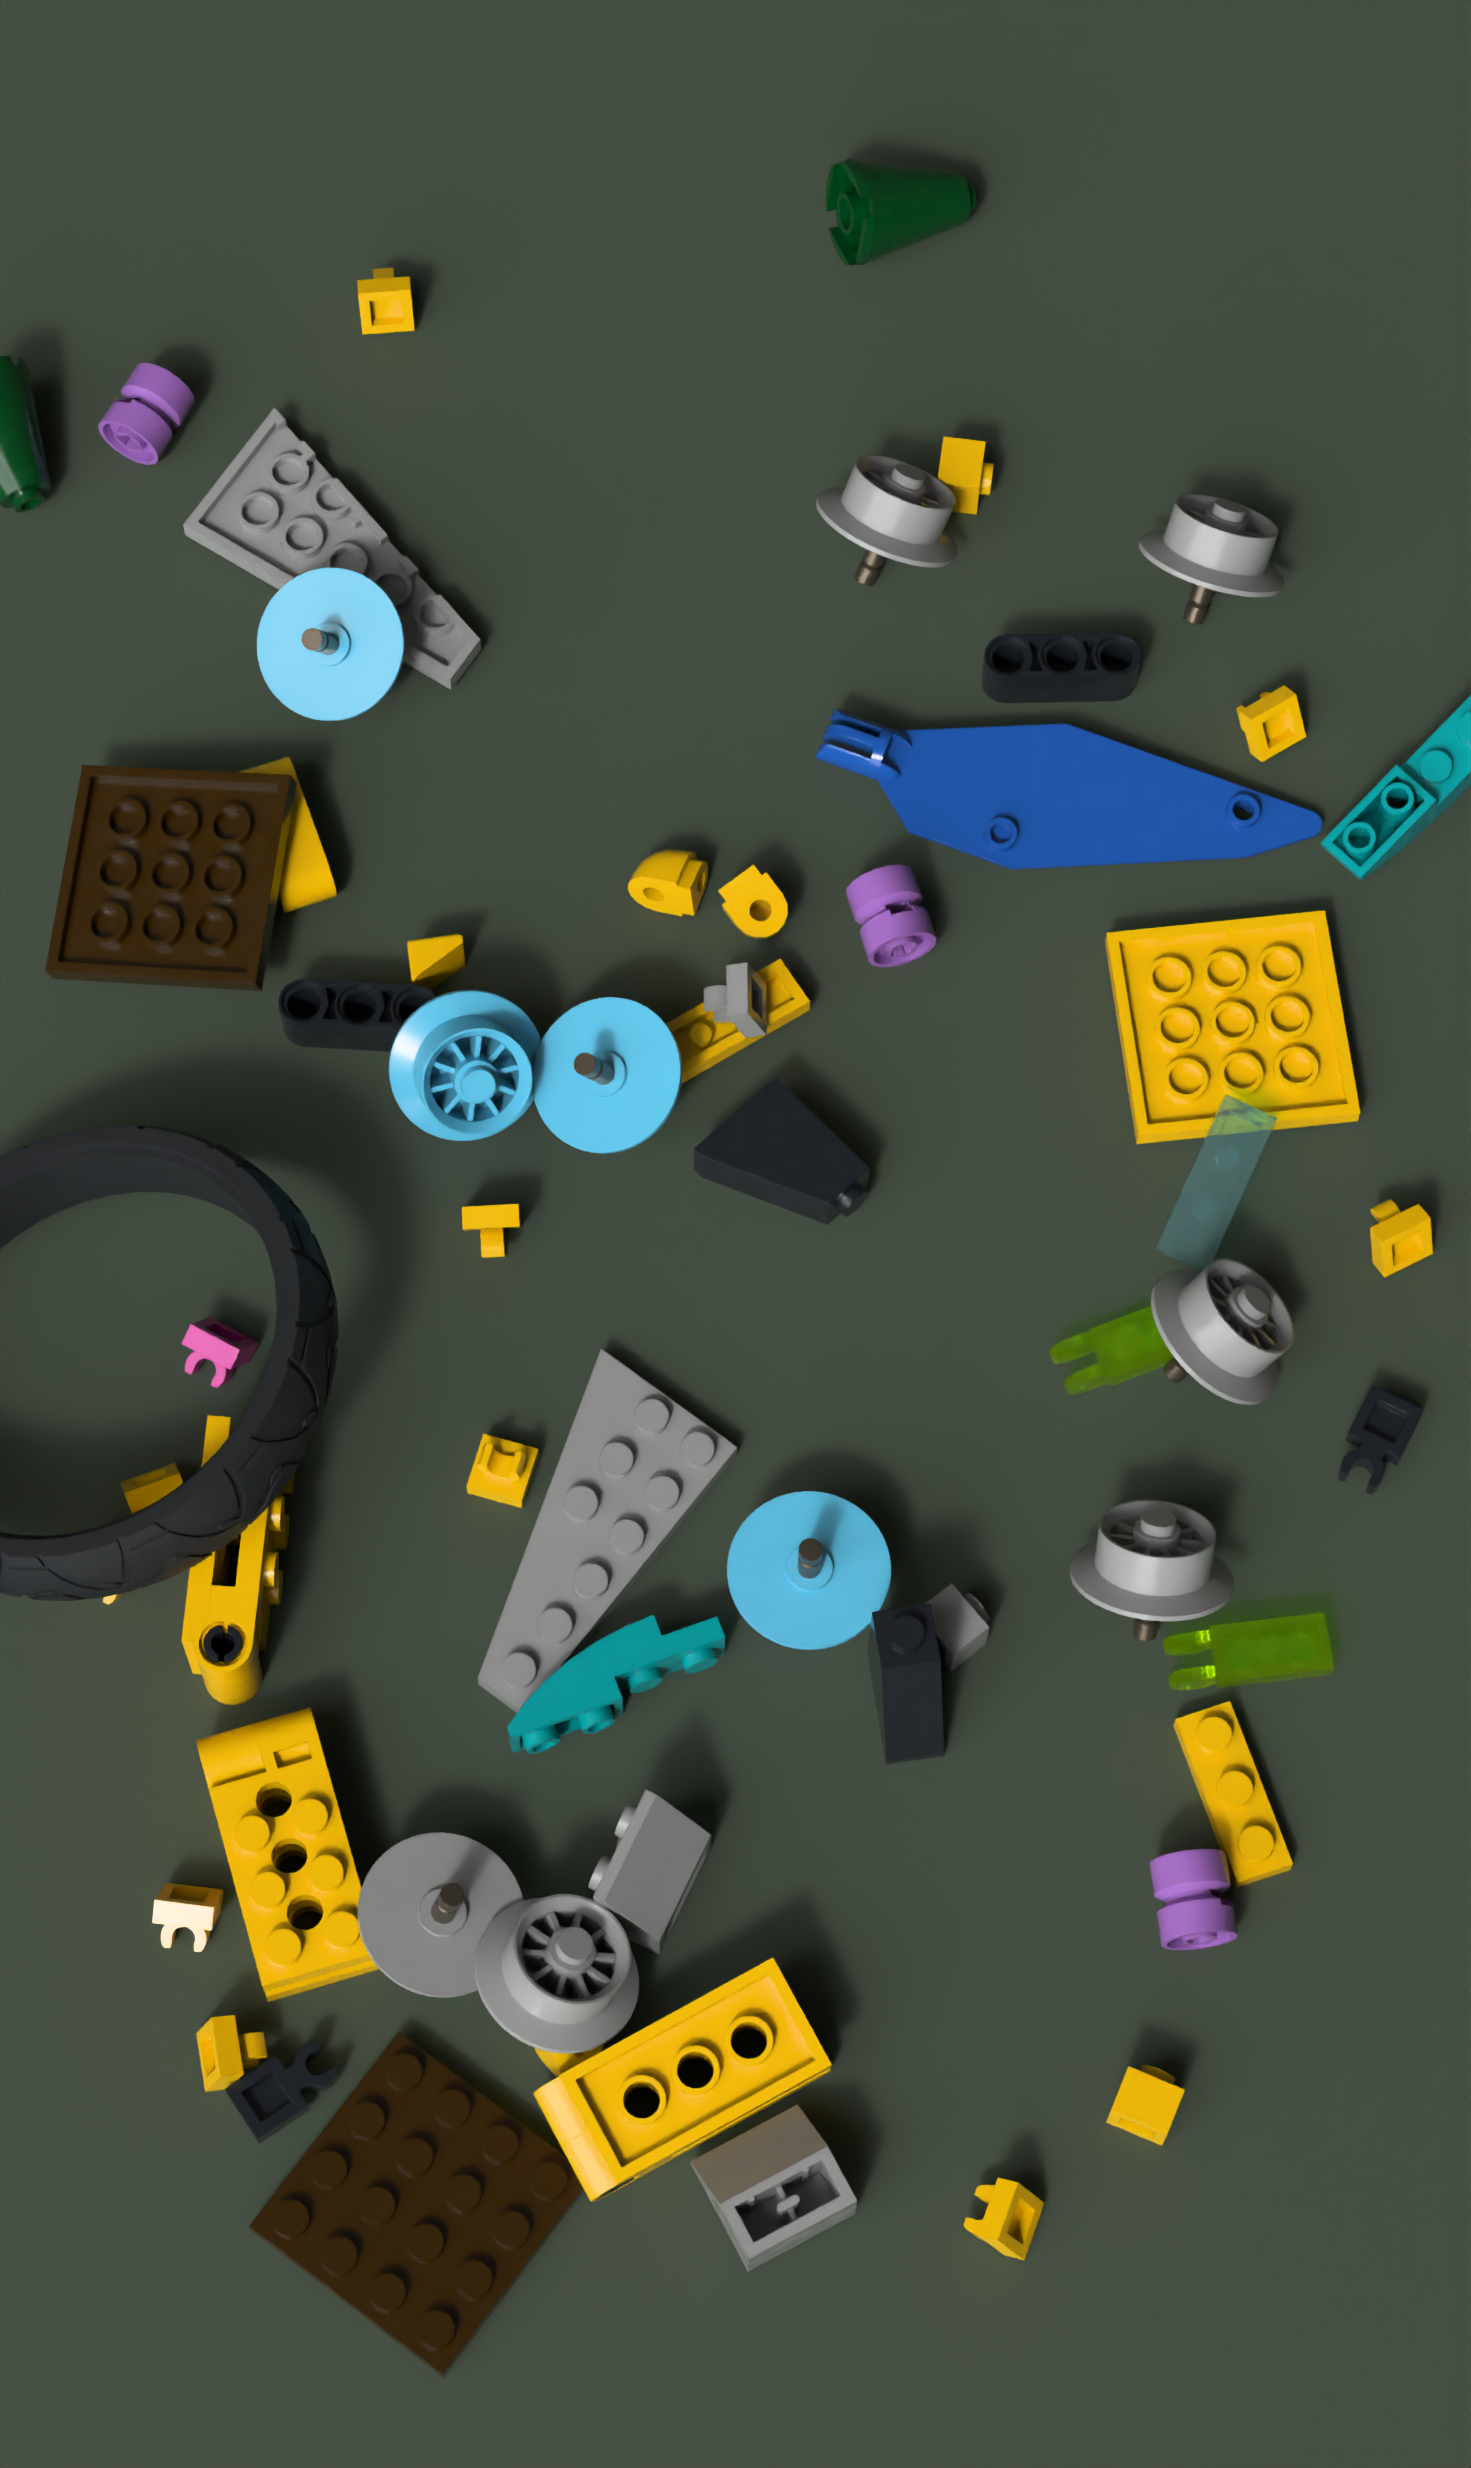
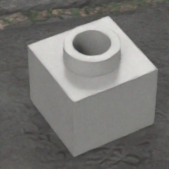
[926,1583,989,1672]

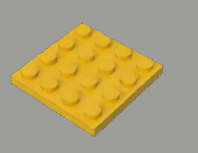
[1105,910,1361,1144]

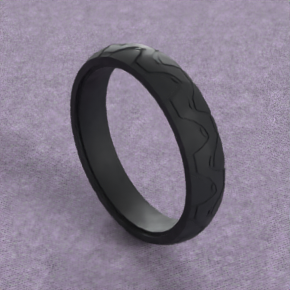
[0,1126,339,1601]

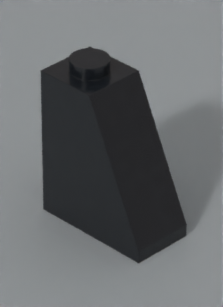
[694,1077,870,1225]
[867,1604,944,1765]

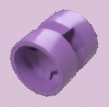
[98,362,195,465]
[846,865,937,968]
[1149,1849,1238,1950]

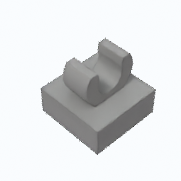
[704,962,767,1038]

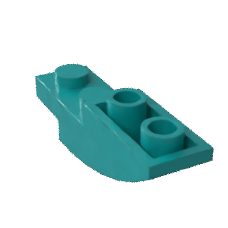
[1321,695,1471,881]
[507,1615,725,1754]

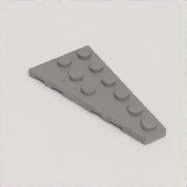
[183,407,481,689]
[478,1349,737,1713]

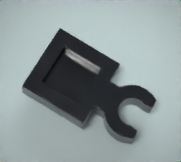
[1338,1385,1424,1495]
[224,2041,340,2144]

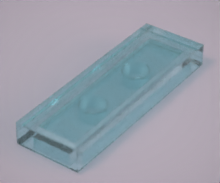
[1155,1095,1277,1271]

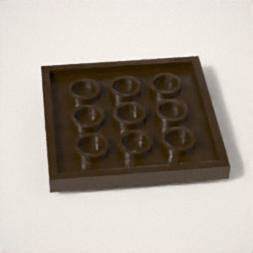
[45,765,297,991]
[249,2032,584,2378]

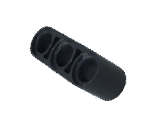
[981,633,1141,703]
[278,979,437,1052]

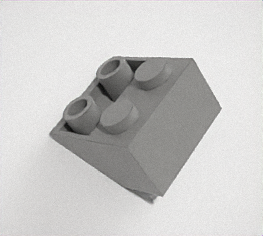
[588,1790,711,1955]
[691,2104,857,2271]

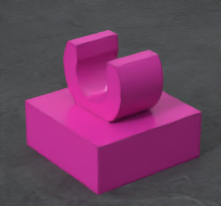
[182,1317,259,1388]

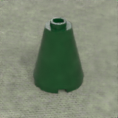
[825,159,976,265]
[0,356,51,512]

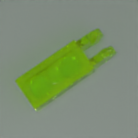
[1049,1306,1174,1395]
[1163,1613,1334,1691]

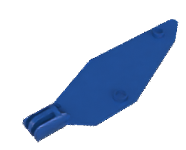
[815,708,1322,870]

